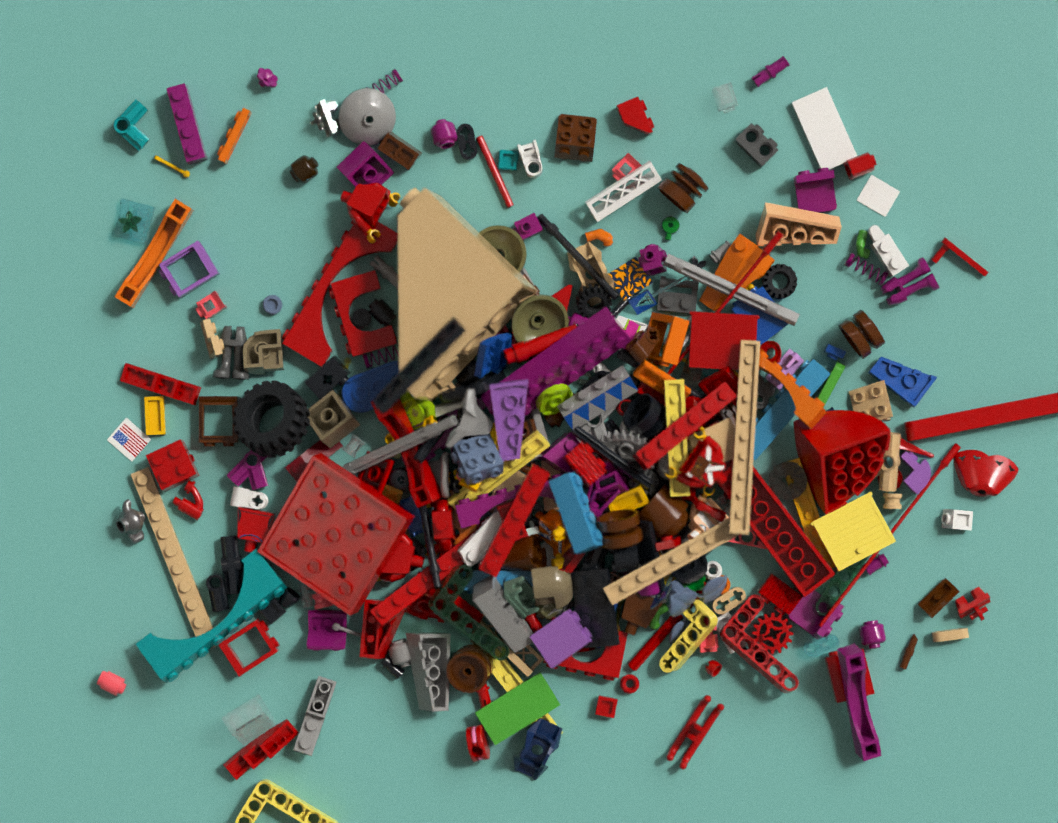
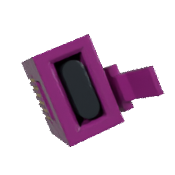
[595,461,630,500]

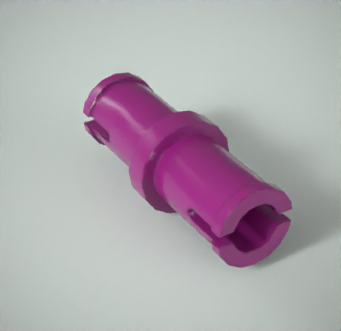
[751,56,790,87]

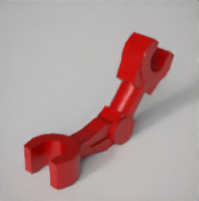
[680,487,726,522]

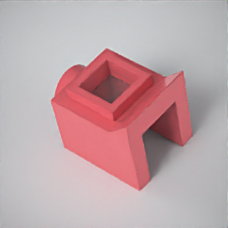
[612,153,642,182]
[195,291,227,319]

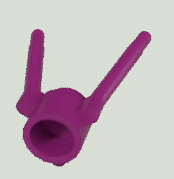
[587,482,620,517]

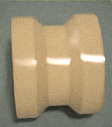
[883,493,902,509]

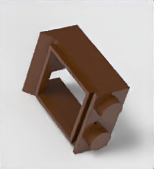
[198,396,239,446]

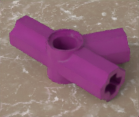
[226,450,269,490]

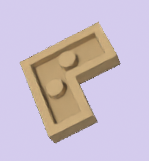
[200,318,224,359]

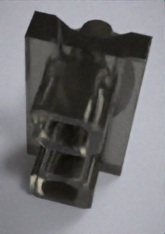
[310,100,341,138]

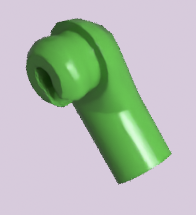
[648,603,669,630]

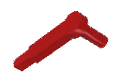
[931,238,989,276]

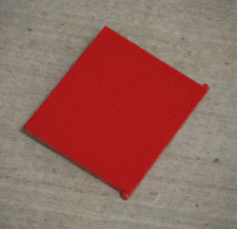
[689,311,760,370]

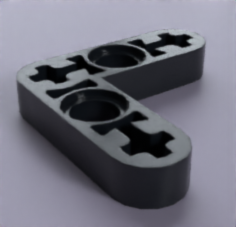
[438,370,506,404]

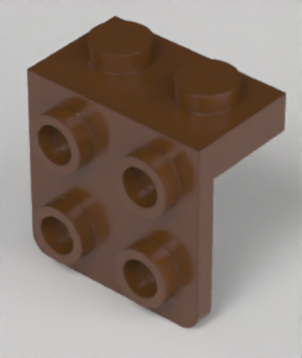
[554,114,597,162]

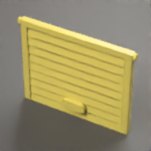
[810,492,896,572]

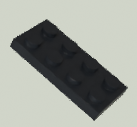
[571,568,620,648]

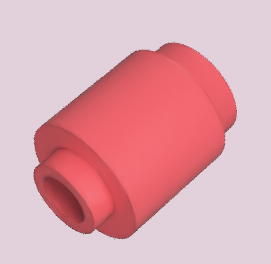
[97,671,127,696]

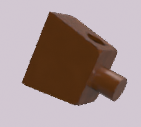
[621,592,663,636]

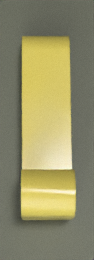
[659,599,718,673]

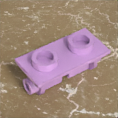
[765,349,804,390]

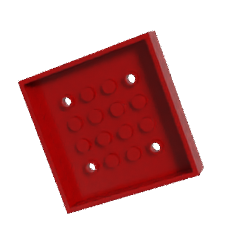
[257,453,415,616]

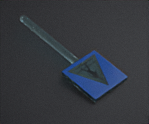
[628,276,689,315]
[650,573,673,610]

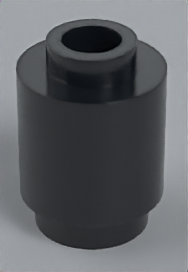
[368,299,396,327]

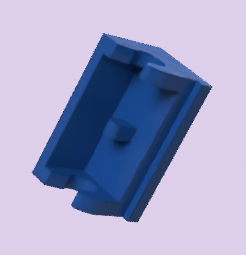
[397,496,424,537]

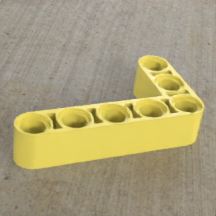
[235,779,338,823]

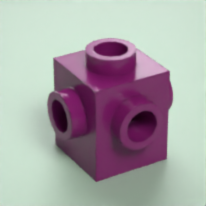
[638,244,667,276]

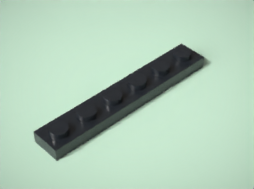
[372,317,466,414]

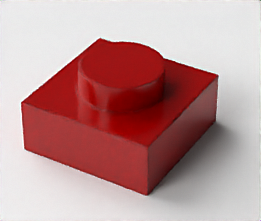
[595,695,618,718]

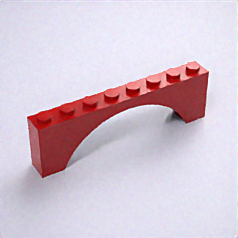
[282,220,398,367]

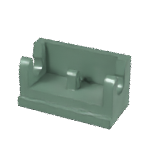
[504,576,539,619]

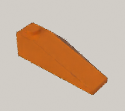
[699,234,775,312]

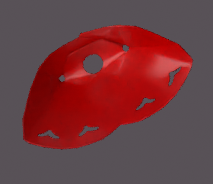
[954,450,1019,497]

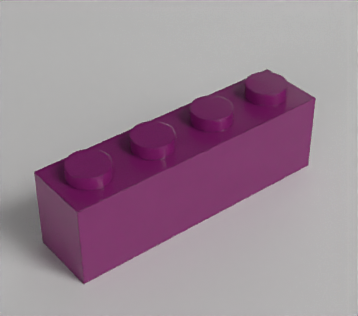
[166,83,208,164]

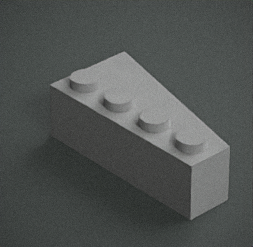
[472,575,534,653]
[406,632,450,711]

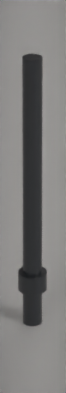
[537,214,619,300]
[419,505,441,589]

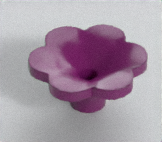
[257,68,278,88]

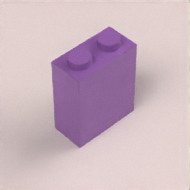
[530,609,592,669]

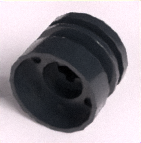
[623,393,667,443]

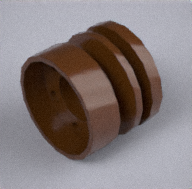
[657,163,709,214]

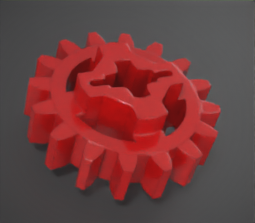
[751,612,794,654]

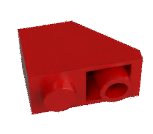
[616,97,655,135]

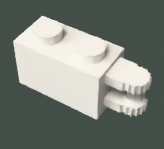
[868,225,909,278]

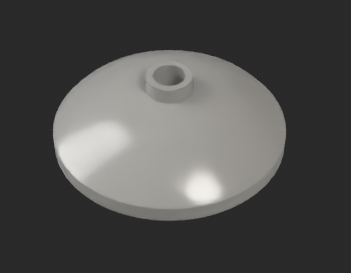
[338,88,396,145]

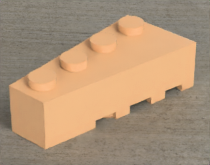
[755,202,842,246]

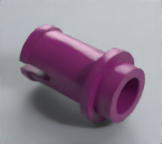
[863,554,889,575]

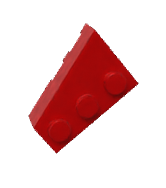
[359,599,405,659]

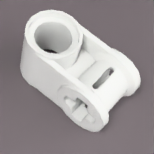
[517,140,542,178]
[230,486,269,509]

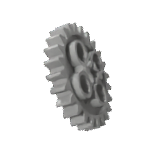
[593,429,655,480]

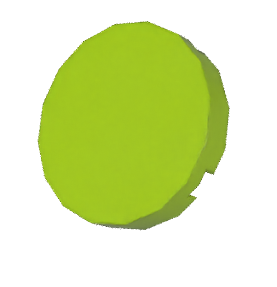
[536,384,573,415]

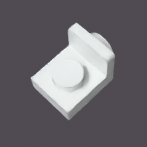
[941,509,973,530]

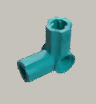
[114,99,150,152]

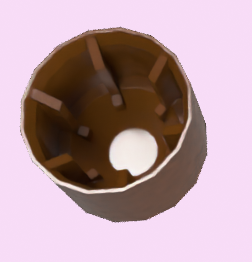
[638,484,689,540]

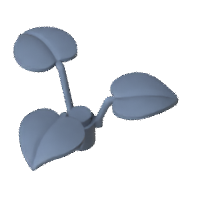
[666,575,727,644]

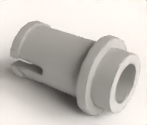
[709,241,731,264]

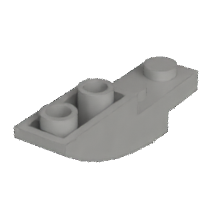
[293,676,337,757]

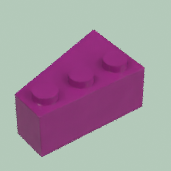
[537,432,605,490]

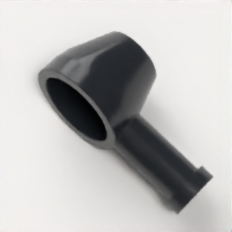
[279,587,301,608]

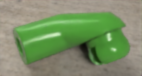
[856,230,870,259]

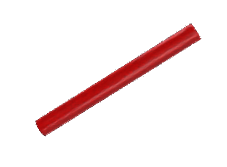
[476,135,514,208]

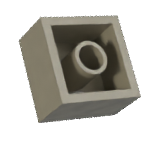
[307,390,360,448]

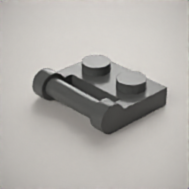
[657,276,699,314]

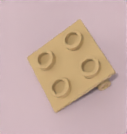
[849,380,893,422]

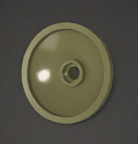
[479,225,527,272]
[511,295,569,342]

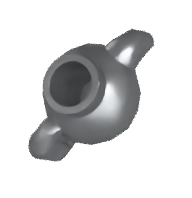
[116,499,145,544]

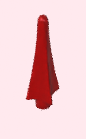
[900,438,934,458]

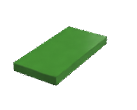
[475,672,561,745]

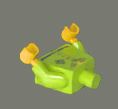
[385,390,438,444]

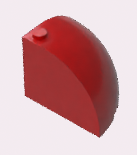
[793,410,891,515]

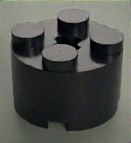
[609,544,641,576]

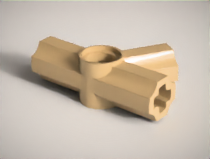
[875,432,901,492]

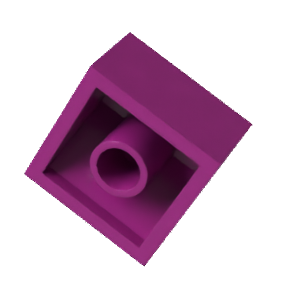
[337,141,394,187]

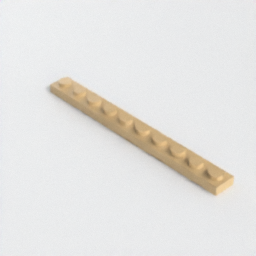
[728,340,760,535]
[131,467,218,649]

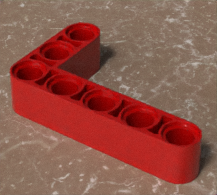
[719,594,799,694]

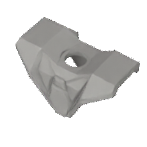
[446,388,493,448]

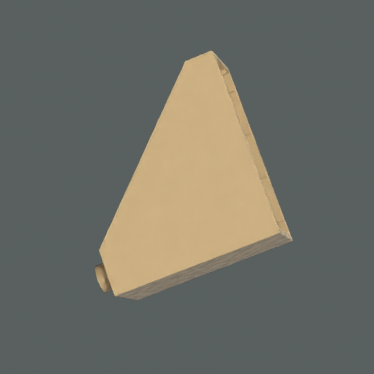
[398,187,538,402]

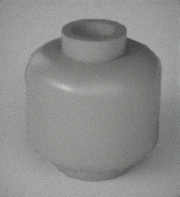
[388,638,411,668]

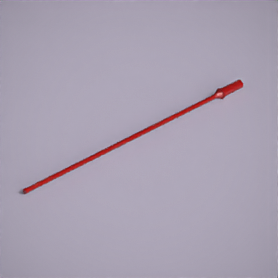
[667,231,784,375]
[819,443,961,627]

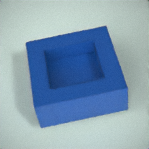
[824,344,846,361]

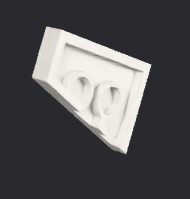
[457,507,502,568]

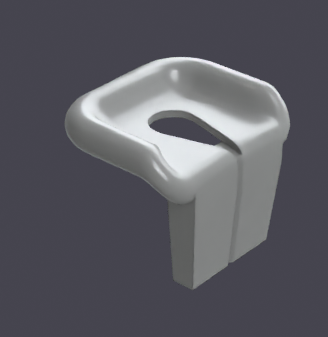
[428,452,451,499]

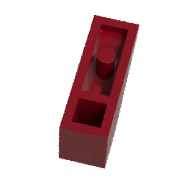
[285,439,343,482]

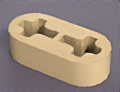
[712,587,746,614]
[932,628,969,642]

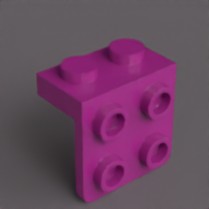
[794,168,837,213]
[788,590,844,640]
[307,610,347,651]

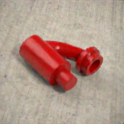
[172,480,204,521]

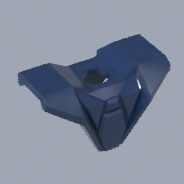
[514,718,563,780]

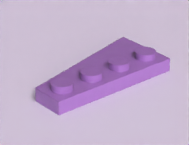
[490,379,528,461]

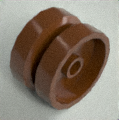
[838,310,885,359]
[596,509,643,549]
[446,644,493,693]

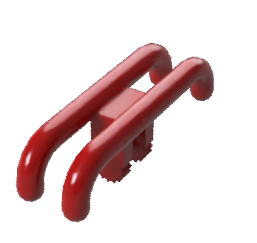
[666,695,724,770]

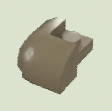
[243,329,284,375]
[531,567,573,609]

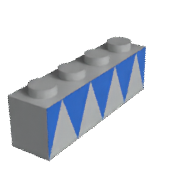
[557,365,638,431]

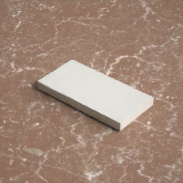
[791,87,857,170]

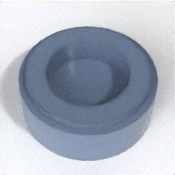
[263,295,282,314]

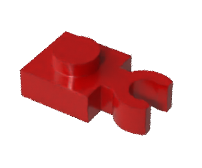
[655,535,682,551]

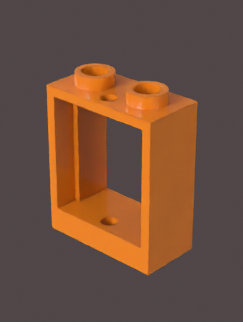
[647,312,689,367]

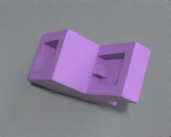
[899,451,931,494]

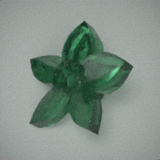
[118,211,142,233]

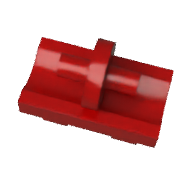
[955,587,991,621]

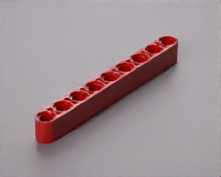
[904,393,1058,441]

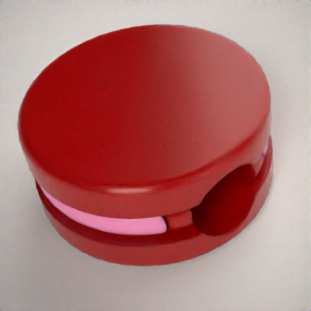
[466,724,490,762]

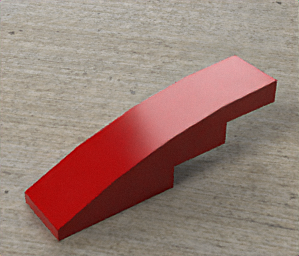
[120,363,201,406]
[223,719,299,780]

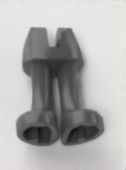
[213,326,249,380]

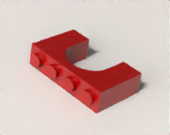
[329,270,398,357]
[543,617,628,681]

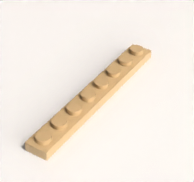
[603,518,740,605]

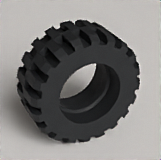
[233,380,310,458]

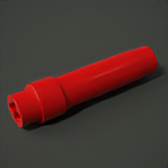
[503,324,577,364]

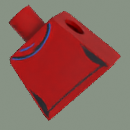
[237,507,276,552]

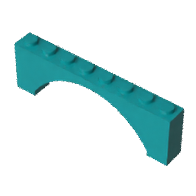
[135,548,287,683]

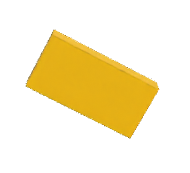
[144,396,166,435]
[606,485,650,511]

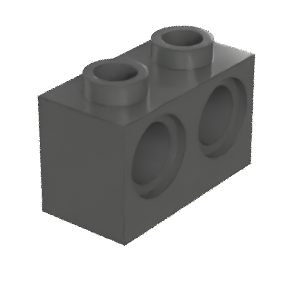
[734,123,778,168]

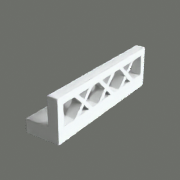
[585,160,662,222]

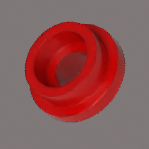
[620,674,639,694]

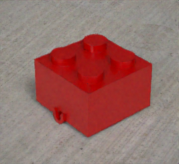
[146,439,200,492]

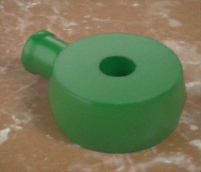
[662,216,680,240]

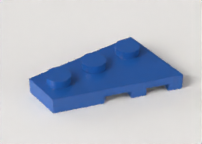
[868,357,937,408]

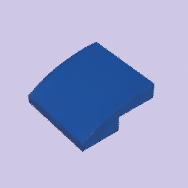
[474,333,513,378]

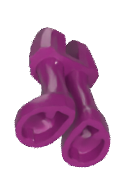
[880,257,940,306]

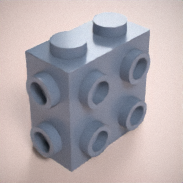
[451,433,504,485]

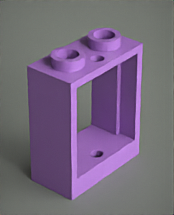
[158,241,220,298]

